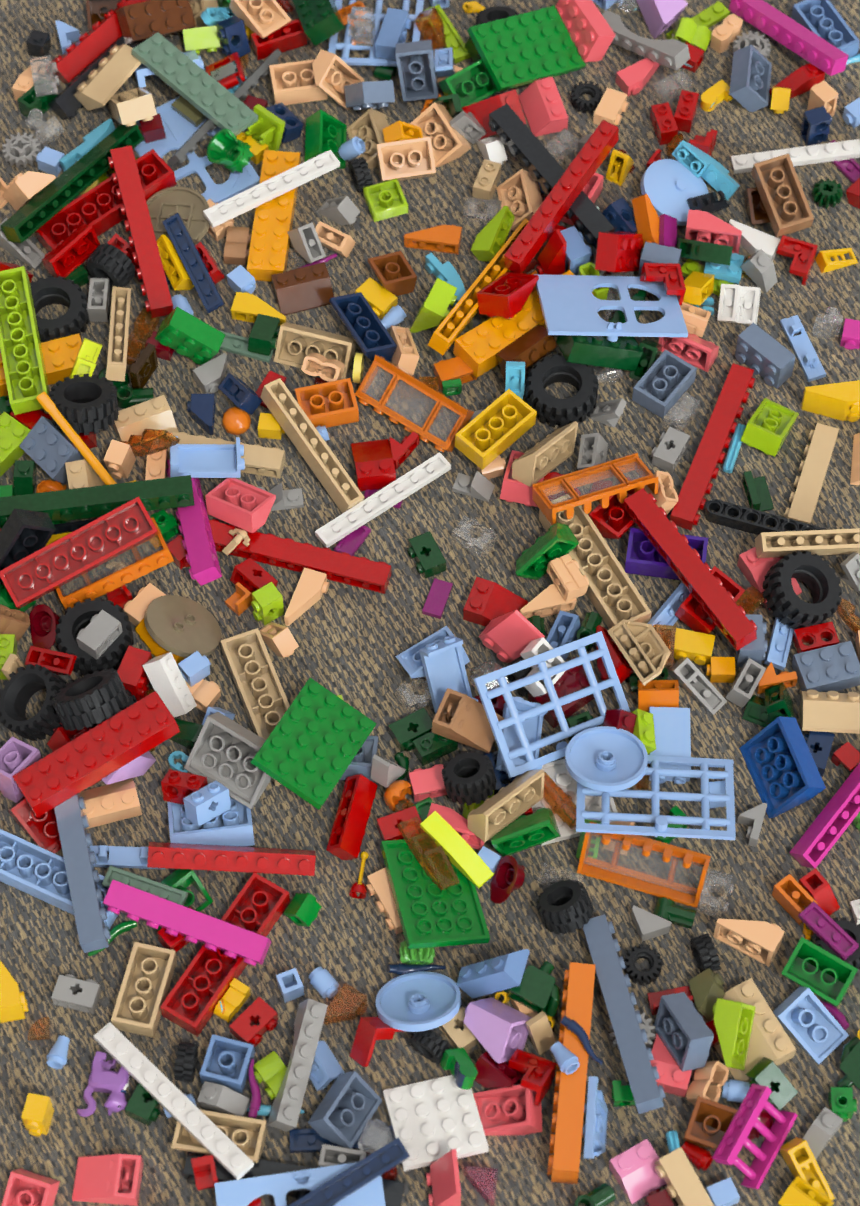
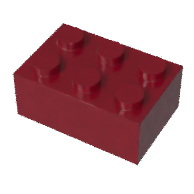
[528,657,599,728]

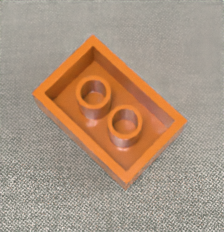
[295,378,359,428]

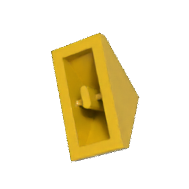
[605,149,634,186]

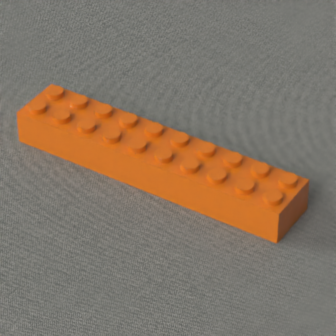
[547,962,596,1184]

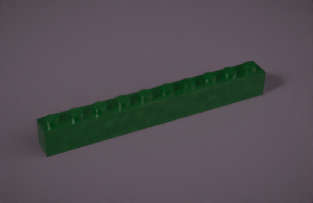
[0,124,144,243]
[0,475,194,528]

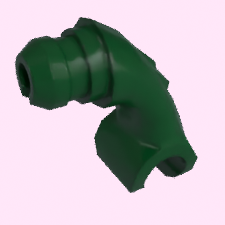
[394,752,410,781]

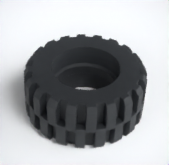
[30,276,89,343]
[525,354,598,428]
[763,551,842,629]
[55,598,134,675]

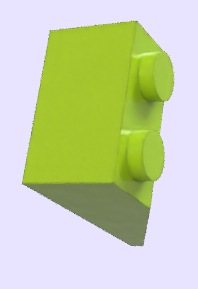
[410,278,457,333]
[740,398,799,457]
[713,998,756,1070]

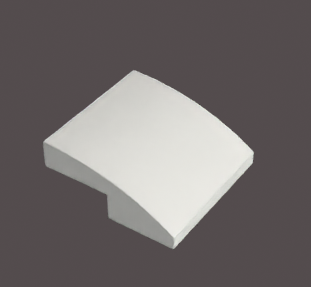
[717,284,761,325]

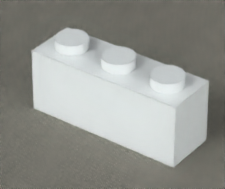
[142,652,197,717]

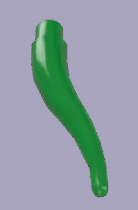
[88,920,138,956]

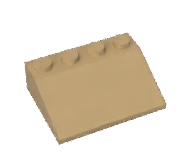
[698,978,796,1082]

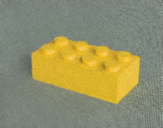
[455,389,537,470]

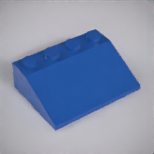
[739,717,826,819]

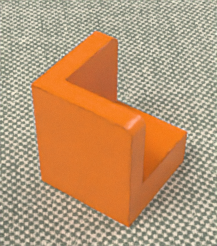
[225,582,252,616]

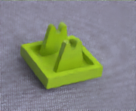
[245,104,286,151]

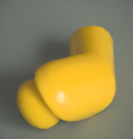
[462,1,486,14]

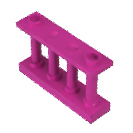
[712,1084,798,1190]

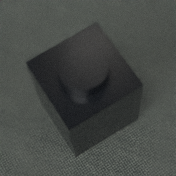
[26,29,51,59]

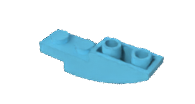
[59,118,116,172]
[672,140,740,201]
[425,253,466,308]

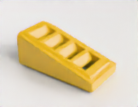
[815,248,858,273]

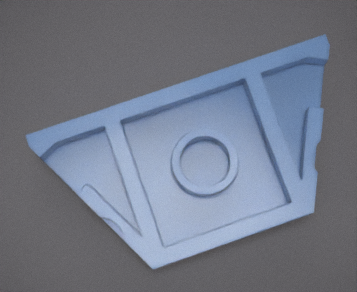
[583,1076,608,1159]

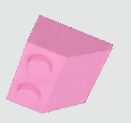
[609,1139,666,1204]

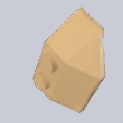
[607,619,671,685]

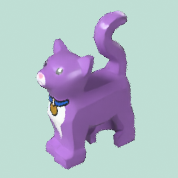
[77,1051,130,1117]

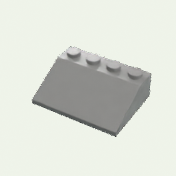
[184,712,272,809]

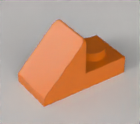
[756,662,798,694]

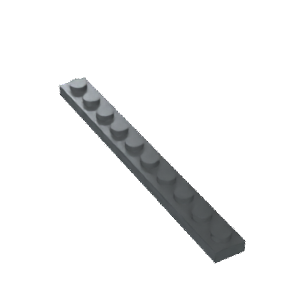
[167,48,282,166]

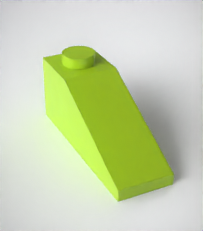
[471,206,515,261]

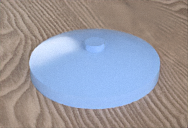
[641,159,709,226]
[565,726,648,792]
[376,971,461,1032]

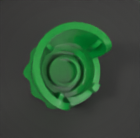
[207,129,253,173]

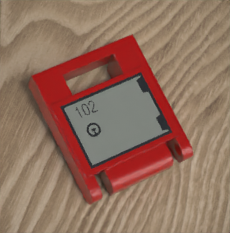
[206,52,246,89]

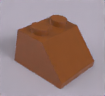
[368,251,417,296]
[683,1096,738,1152]

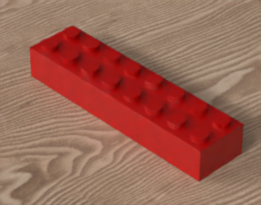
[35,149,177,252]
[0,496,159,609]
[12,691,180,818]
[160,872,290,1037]

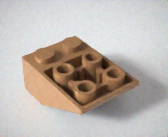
[432,688,504,753]

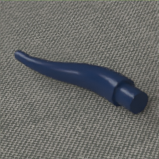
[387,964,446,975]
[560,1016,603,1064]

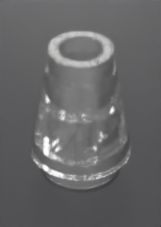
[595,367,624,384]

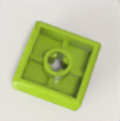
[363,179,408,222]

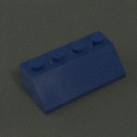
[329,292,397,362]

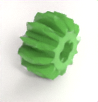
[399,941,435,965]

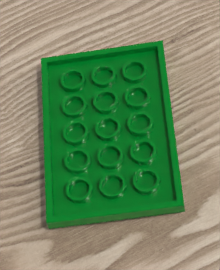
[467,5,586,92]
[250,678,377,810]
[380,838,490,949]

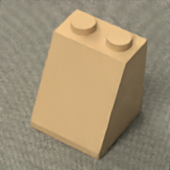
[65,460,105,489]

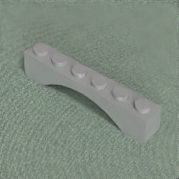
[602,10,690,71]
[267,998,328,1132]

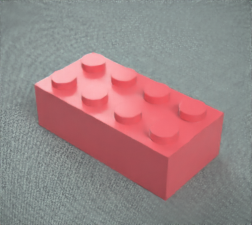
[555,0,615,62]

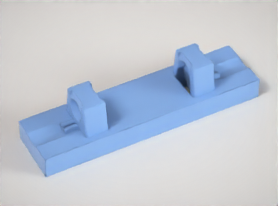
[780,315,826,382]
[90,845,166,869]

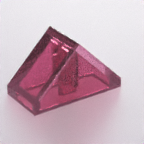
[463,1166,498,1206]

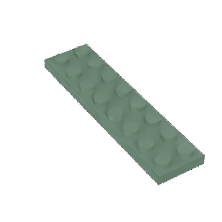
[132,32,259,136]

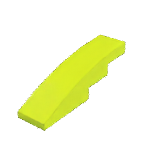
[69,338,102,379]
[420,811,494,889]

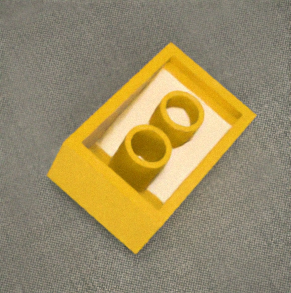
[801,380,860,422]
[0,961,29,1023]

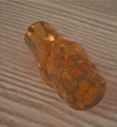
[544,772,576,828]

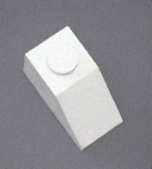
[476,136,508,165]

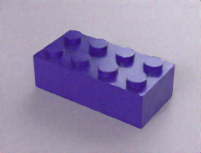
[625,528,708,580]

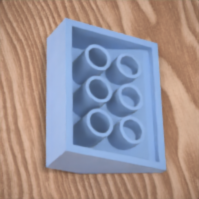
[167,797,255,847]

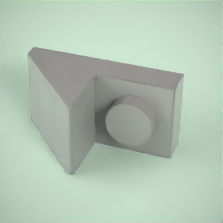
[450,111,486,144]
[589,398,627,428]
[452,471,495,502]
[268,483,304,511]
[840,552,860,594]
[737,803,767,847]

